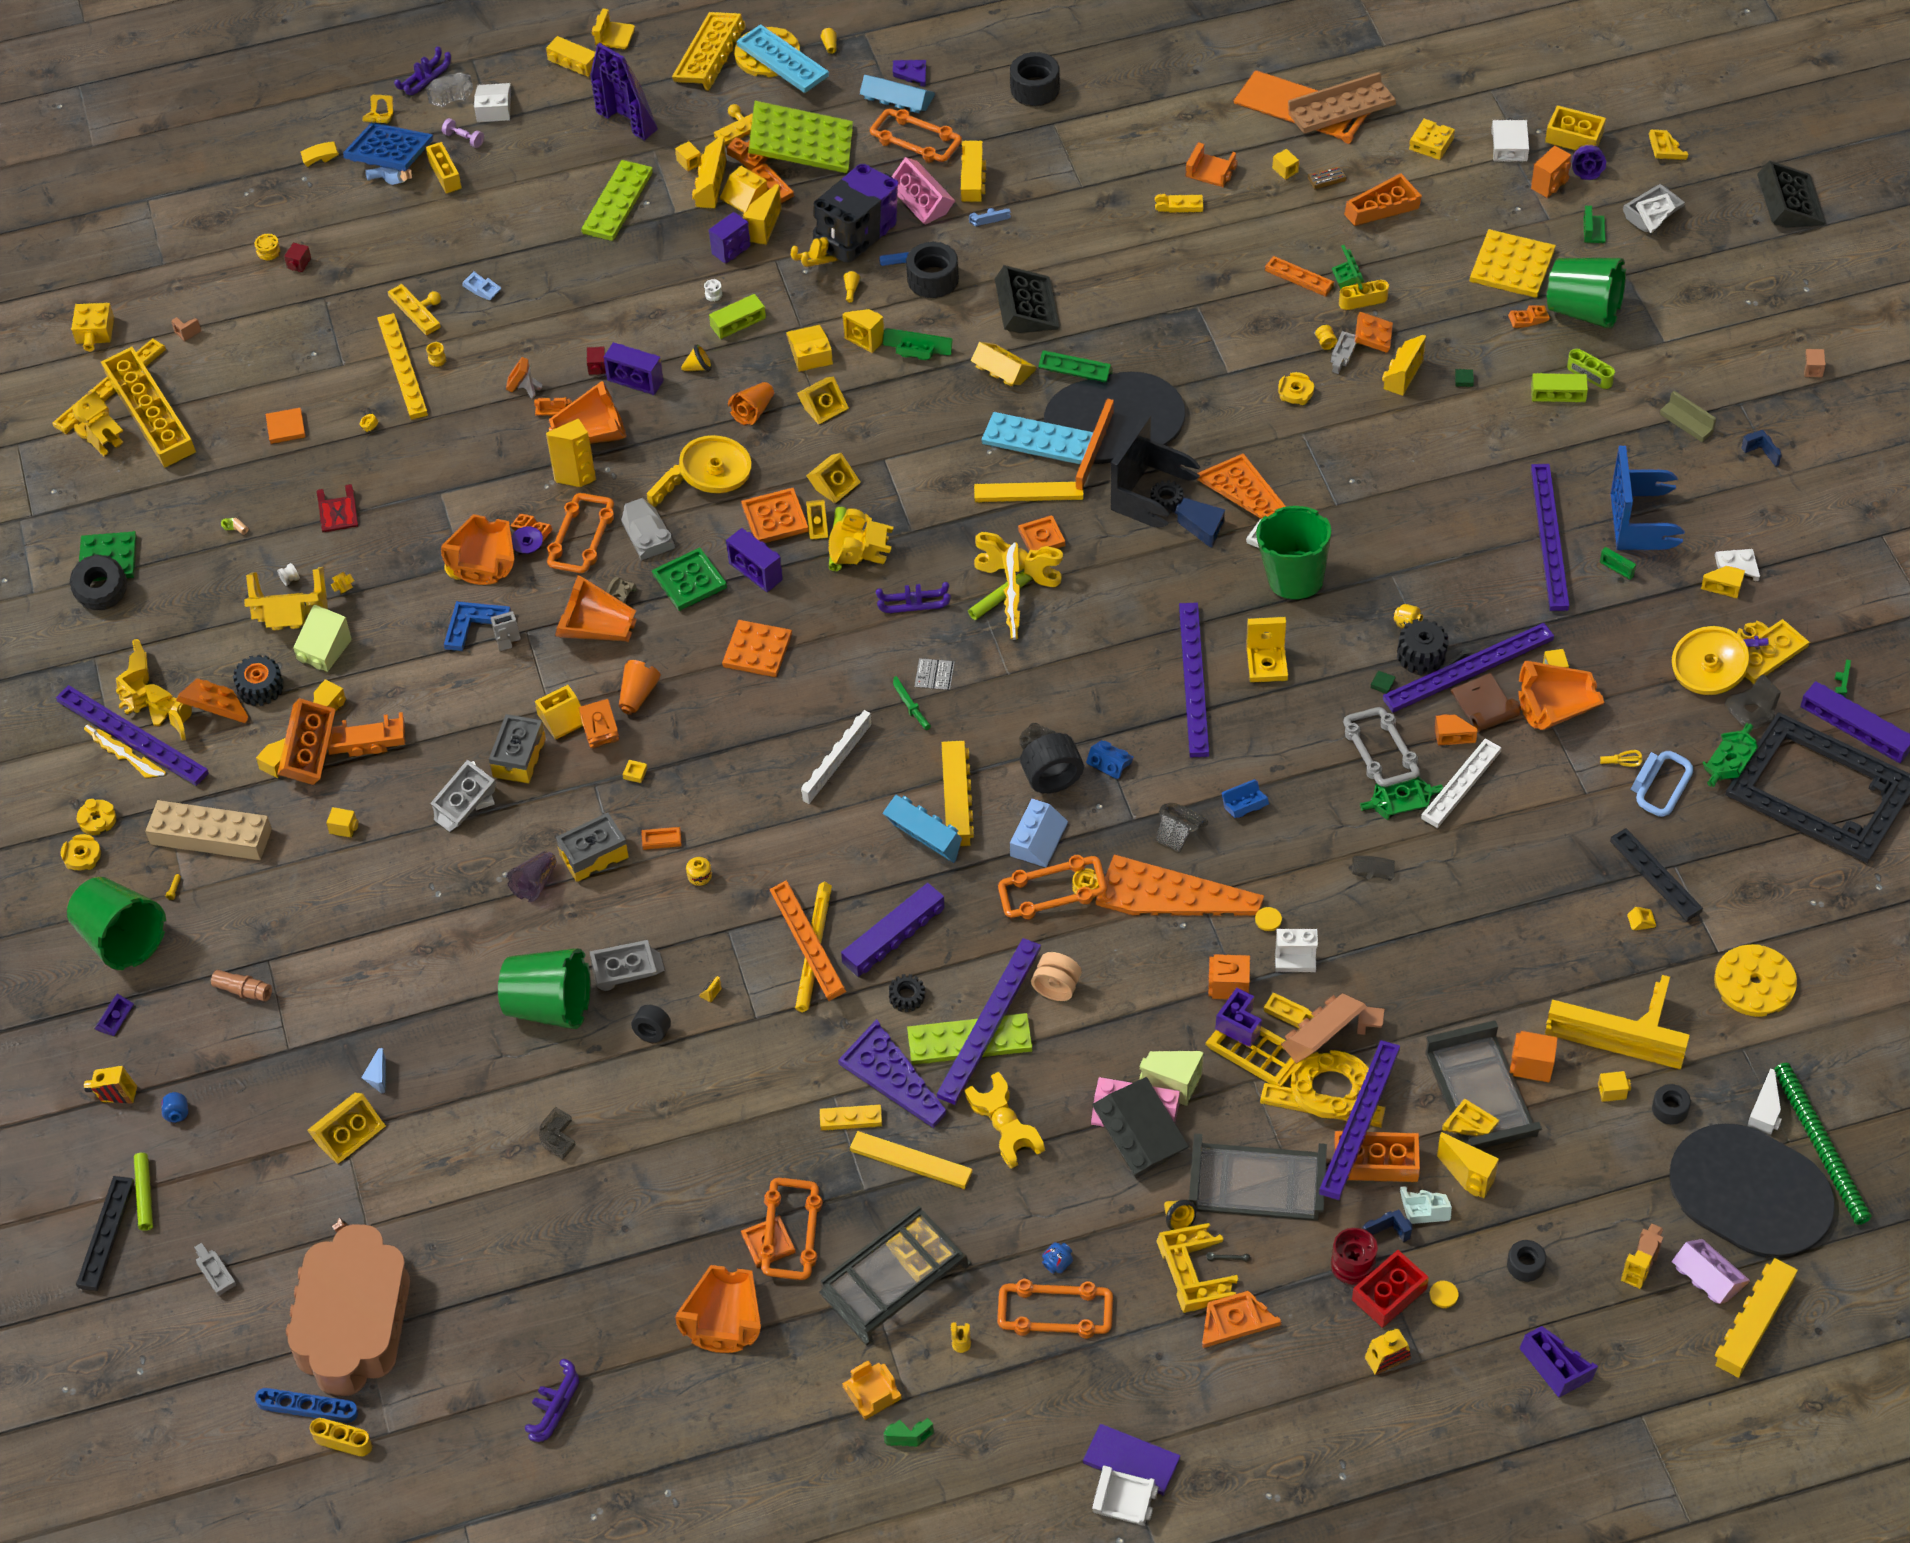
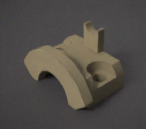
[606,577,636,604]

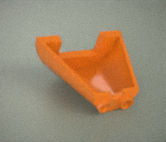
[549,381,626,444]
[441,514,514,585]
[555,575,637,642]
[1518,661,1605,730]
[676,1265,761,1353]

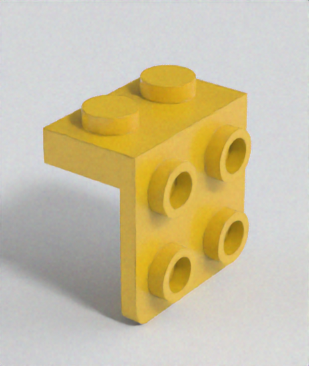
[592,9,635,49]

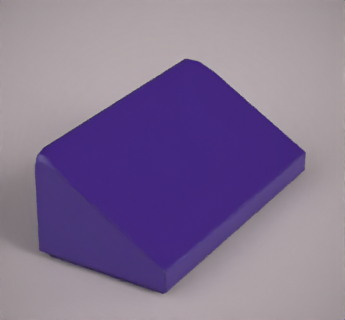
[94,993,134,1036]

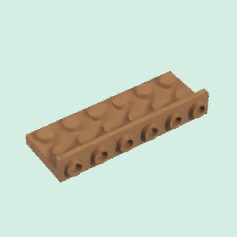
[1288,72,1396,134]

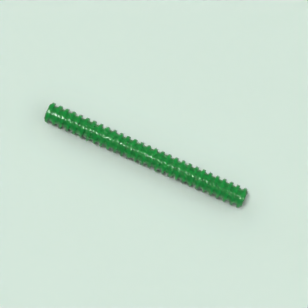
[1774,1063,1872,1225]

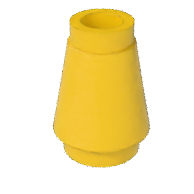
[821,28,837,54]

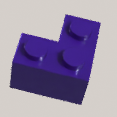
[1215,988,1262,1047]

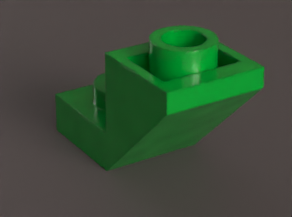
[883,1418,934,1447]

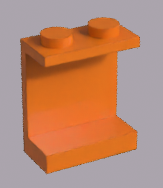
[1186,142,1238,187]

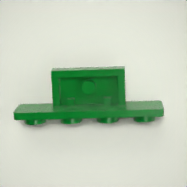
[1332,245,1364,290]
[883,328,953,360]

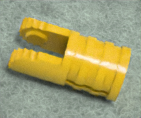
[951,1322,971,1353]

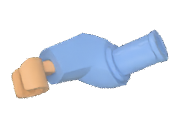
[366,166,412,185]

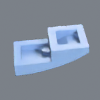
[462,272,501,300]

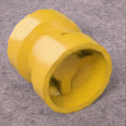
[1315,325,1338,350]
[426,342,446,367]

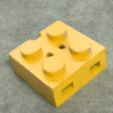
[1409,119,1455,160]

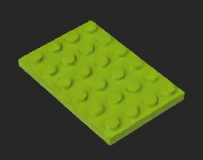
[748,101,853,173]

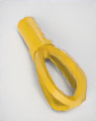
[1600,750,1642,767]

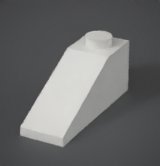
[1747,1068,1782,1136]

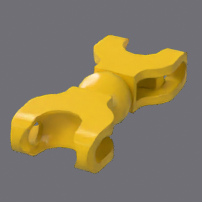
[974,532,1063,587]
[964,1072,1045,1169]

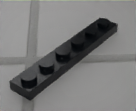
[1610,828,1703,922]
[76,1176,135,1291]

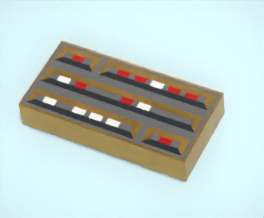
[1308,165,1346,189]

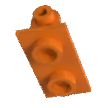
[534,397,572,416]

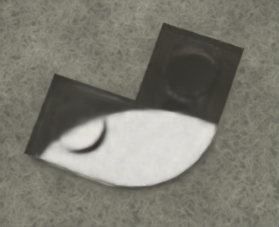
[539,1107,576,1160]

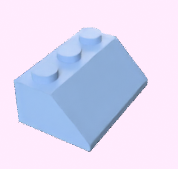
[1010,799,1068,868]

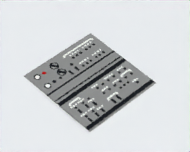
[914,658,954,690]

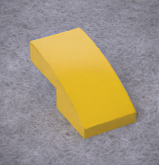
[301,142,339,167]

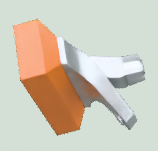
[506,357,542,399]

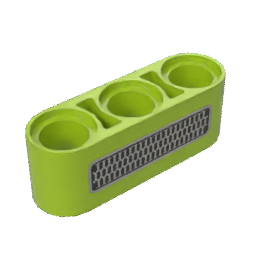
[1567,349,1615,389]

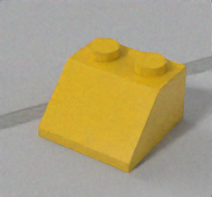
[720,166,768,213]
[843,309,884,353]
[797,376,849,424]
[806,453,861,503]

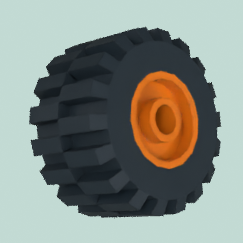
[233,655,284,706]

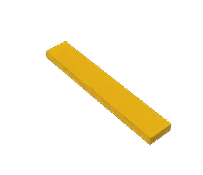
[974,482,1083,502]
[1260,1083,1385,1128]
[850,1131,972,1189]

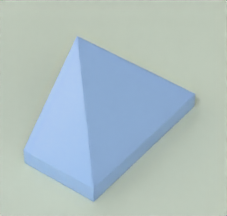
[362,1048,386,1093]

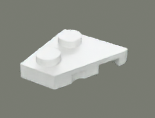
[1636,193,1675,233]
[1715,549,1760,581]

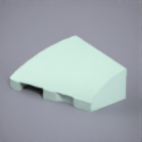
[1400,1187,1452,1224]

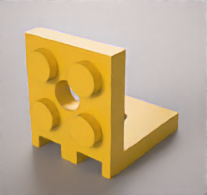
[1246,617,1288,682]

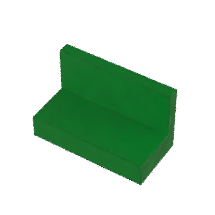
[1583,205,1605,243]

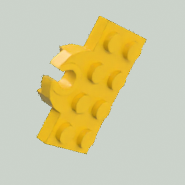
[1737,619,1809,684]

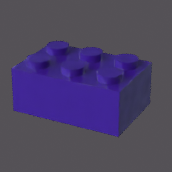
[604,342,664,395]
[726,528,783,592]

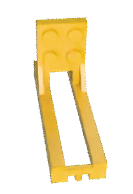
[1545,975,1689,1069]

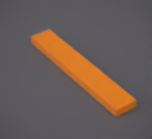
[1076,399,1114,490]

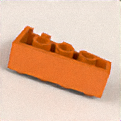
[1344,173,1422,226]

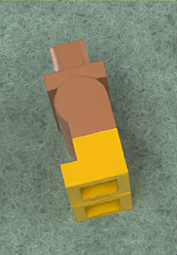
[1621,1224,1663,1289]

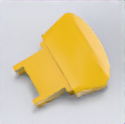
[72,389,123,457]
[828,509,893,565]

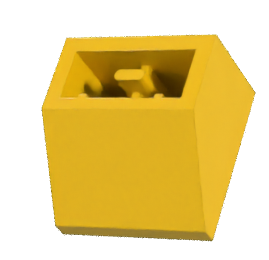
[535,685,583,740]

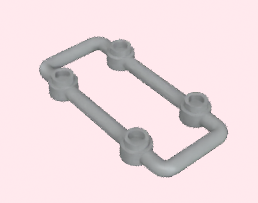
[1343,707,1420,787]

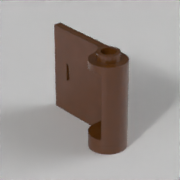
[1451,673,1521,732]

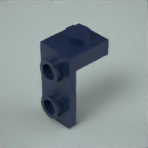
[1741,430,1782,467]
[1362,1209,1413,1242]

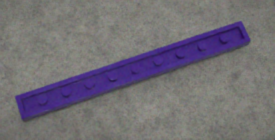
[1531,464,1569,611]
[1179,603,1209,757]
[1383,623,1554,713]
[56,685,209,786]
[937,938,1041,1105]
[1319,1040,1400,1200]

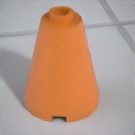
[728,382,774,426]
[619,660,661,715]

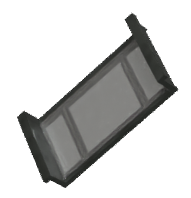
[1425,1020,1542,1149]
[1189,1133,1327,1221]
[819,1206,972,1346]

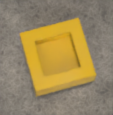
[622,760,648,783]

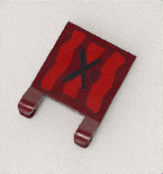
[316,484,358,533]

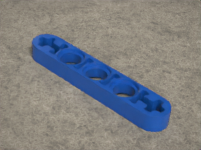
[255,1388,358,1423]

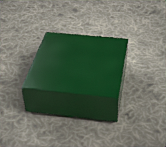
[1455,369,1474,387]
[1370,670,1396,694]

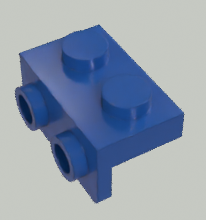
[1086,740,1134,779]
[1222,779,1269,818]

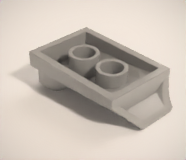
[1623,184,1685,232]
[621,498,675,560]
[430,760,497,832]
[589,940,665,991]

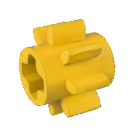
[330,572,354,594]

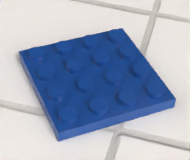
[343,122,433,171]

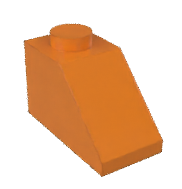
[1435,714,1477,746]

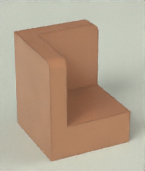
[171,317,201,342]
[1804,349,1825,377]
[1357,1007,1384,1035]

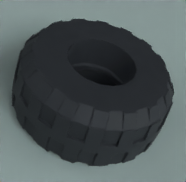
[70,554,127,611]

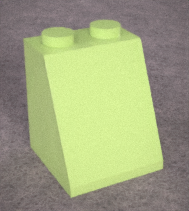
[293,604,352,672]
[1139,1051,1203,1106]

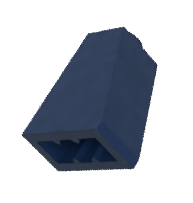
[1175,498,1225,547]

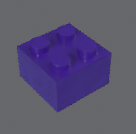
[709,212,751,264]

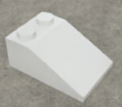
[474,83,511,122]

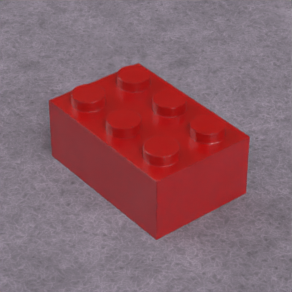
[1352,1250,1429,1328]

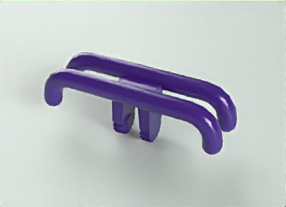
[394,46,451,96]
[876,582,951,613]
[525,1359,579,1442]

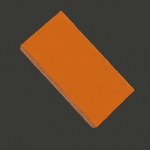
[642,827,681,850]

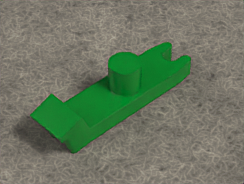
[1834,659,1851,698]

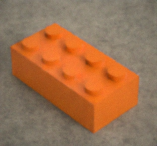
[277,698,336,785]
[1334,1131,1420,1182]

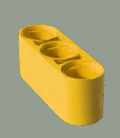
[1339,280,1389,310]
[310,1418,372,1456]

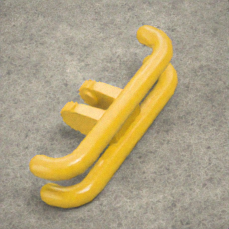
[791,237,839,267]

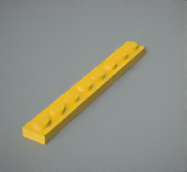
[377,313,428,420]

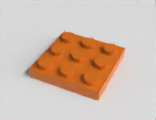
[741,488,809,543]
[722,620,792,677]

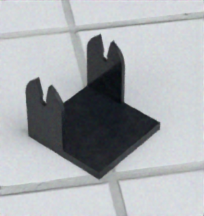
[1111,413,1200,528]

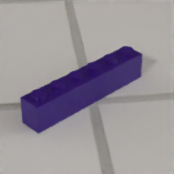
[1800,681,1910,763]
[841,883,945,977]

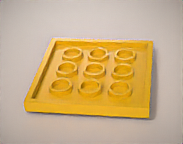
[1469,229,1556,298]

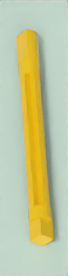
[795,881,832,1013]

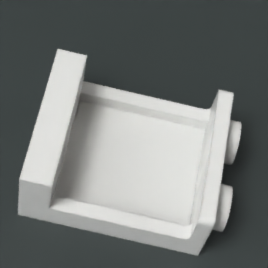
[1491,120,1529,161]
[1275,929,1318,972]
[1092,1466,1158,1526]

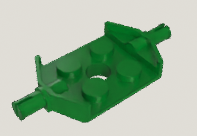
[1703,723,1758,787]
[1360,776,1443,820]

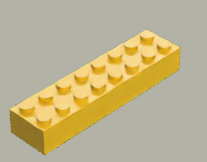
[101,347,196,468]

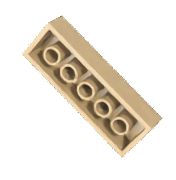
[145,800,272,860]

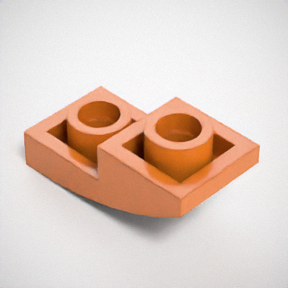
[1508,305,1550,328]
[510,514,553,541]

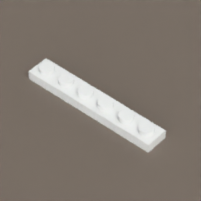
[801,710,872,804]
[1421,739,1501,828]

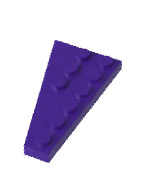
[838,1019,946,1128]

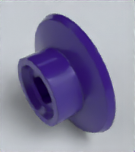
[511,527,543,554]

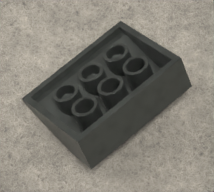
[1757,160,1826,228]
[995,265,1060,333]
[1092,1077,1189,1179]

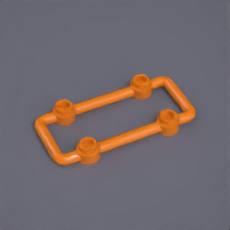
[870,109,962,162]
[547,493,614,573]
[998,855,1107,920]
[758,1178,822,1280]
[997,1279,1113,1339]

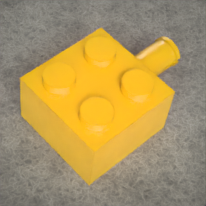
[71,303,114,352]

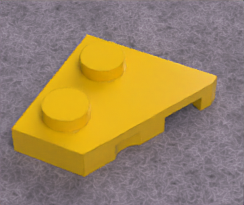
[1649,130,1688,160]
[1442,1098,1499,1136]

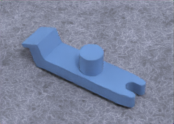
[969,208,1011,227]

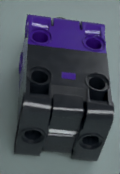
[813,164,898,263]

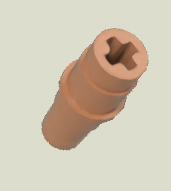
[211,970,272,1002]

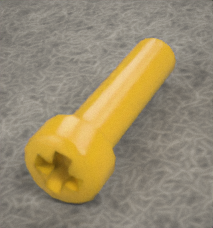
[165,874,181,900]

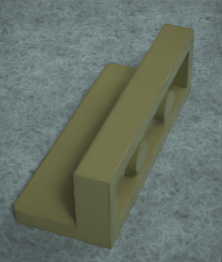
[1660,391,1716,442]

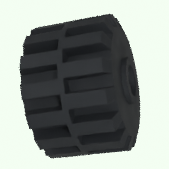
[1397,619,1449,675]

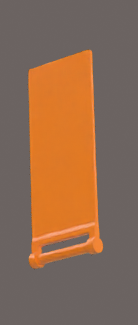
[1234,71,1371,144]

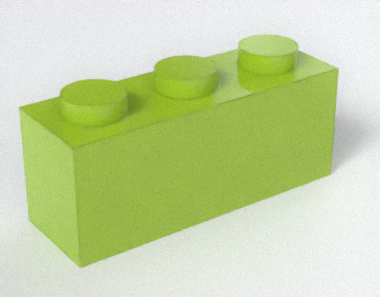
[709,294,766,339]
[1531,373,1588,402]

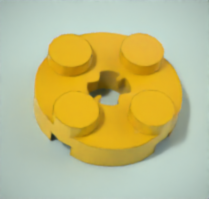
[1278,372,1314,405]
[76,799,117,835]
[61,834,101,870]

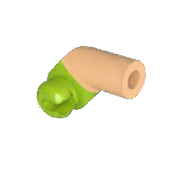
[221,518,249,535]

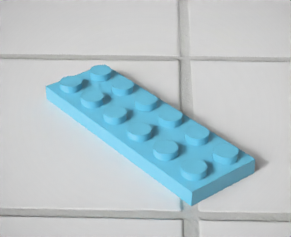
[737,24,829,93]
[981,412,1094,464]

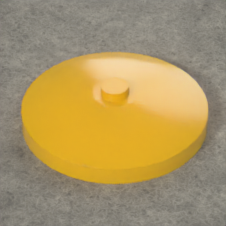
[679,435,751,493]
[1672,626,1750,695]

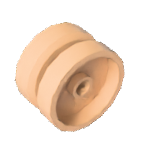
[1031,952,1082,1001]

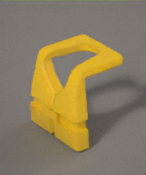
[362,95,393,123]

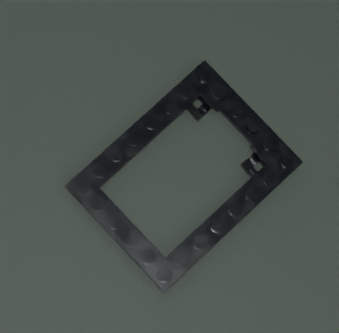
[1725,712,1910,864]

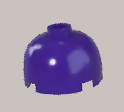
[1571,145,1606,180]

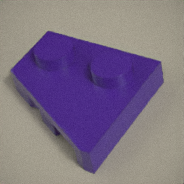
[893,60,926,87]

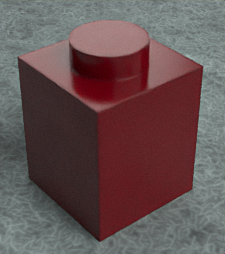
[284,242,311,272]
[587,346,606,375]

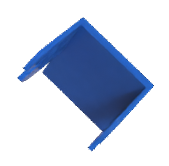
[1610,446,1685,550]

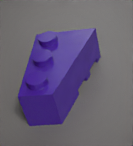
[1519,1326,1598,1397]

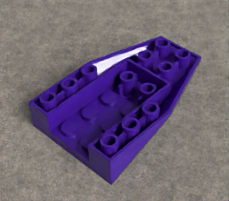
[591,43,658,140]

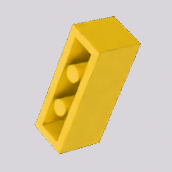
[546,36,595,77]
[426,142,462,194]

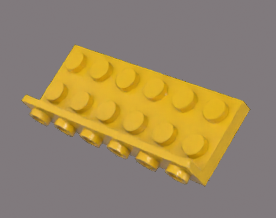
[672,12,745,91]

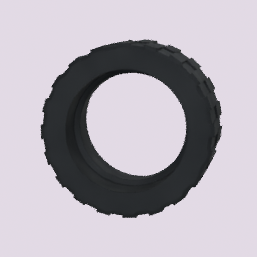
[1010,52,1060,106]
[906,241,959,298]
[1020,733,1085,794]

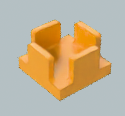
[842,1360,902,1420]

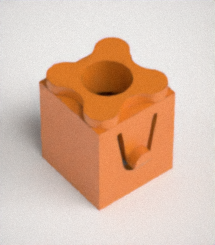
[579,699,619,748]
[1208,954,1250,999]
[1509,1031,1558,1083]

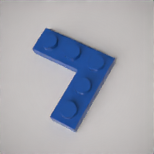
[444,601,511,651]

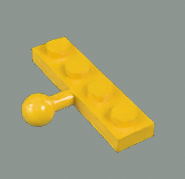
[714,104,753,146]
[388,284,441,336]

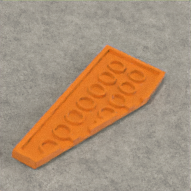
[1096,855,1264,915]

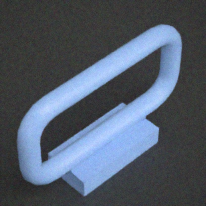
[1630,751,1693,817]

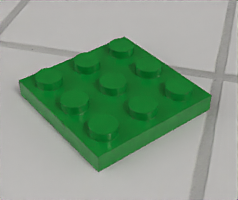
[79,531,137,581]
[652,547,727,611]

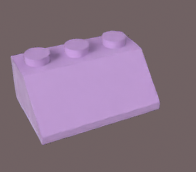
[1672,1239,1750,1304]

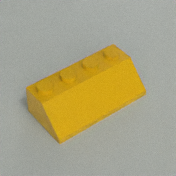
[692,136,727,208]
[546,419,596,487]

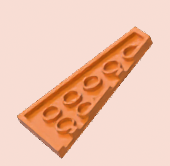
[1196,454,1286,519]

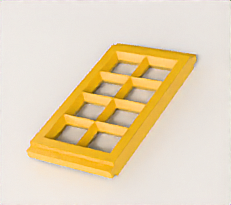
[1205,1026,1300,1088]

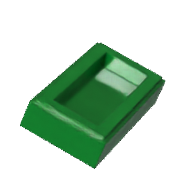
[1600,547,1636,580]

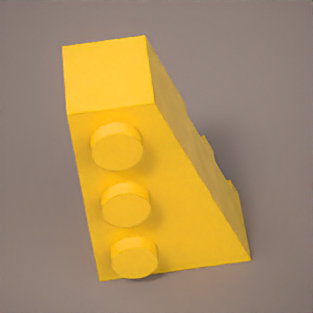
[961,141,986,202]

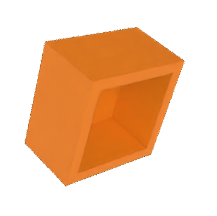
[1531,146,1571,198]

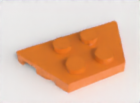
[176,678,248,723]
[1202,1291,1281,1348]

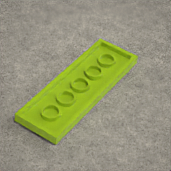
[581,160,653,241]
[907,1013,1032,1065]

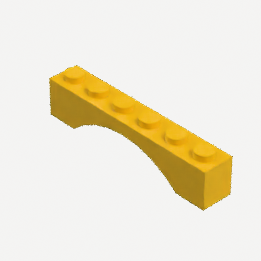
[256,679,346,778]

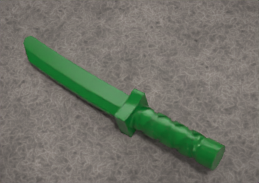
[893,676,931,730]

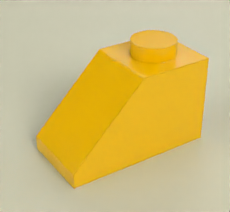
[806,500,828,539]
[1701,566,1745,598]

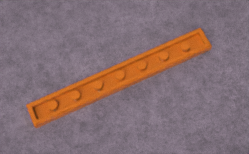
[769,880,846,1001]

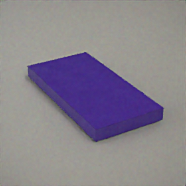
[1083,1424,1180,1496]

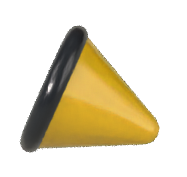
[681,344,712,371]
[1164,1200,1197,1230]

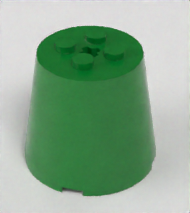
[1546,258,1626,329]
[1256,506,1331,599]
[67,877,166,970]
[498,948,591,1029]

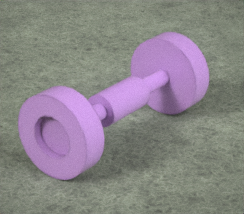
[442,118,484,148]

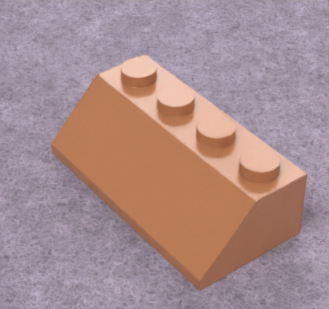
[1281,993,1367,1063]

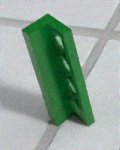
[1038,350,1113,383]

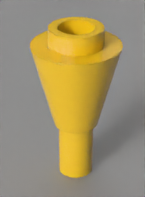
[843,271,861,303]

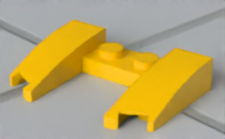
[1157,1223,1238,1313]

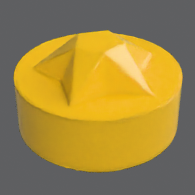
[360,414,378,431]

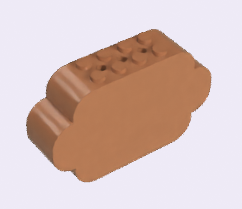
[286,1224,410,1396]

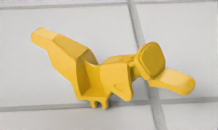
[116,639,192,741]

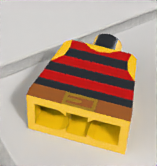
[84,1066,137,1103]
[1365,1329,1411,1375]

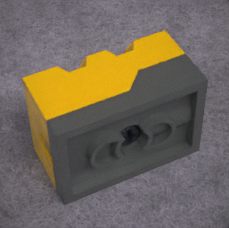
[489,714,546,783]
[556,813,629,882]

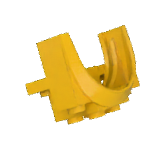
[244,567,328,630]

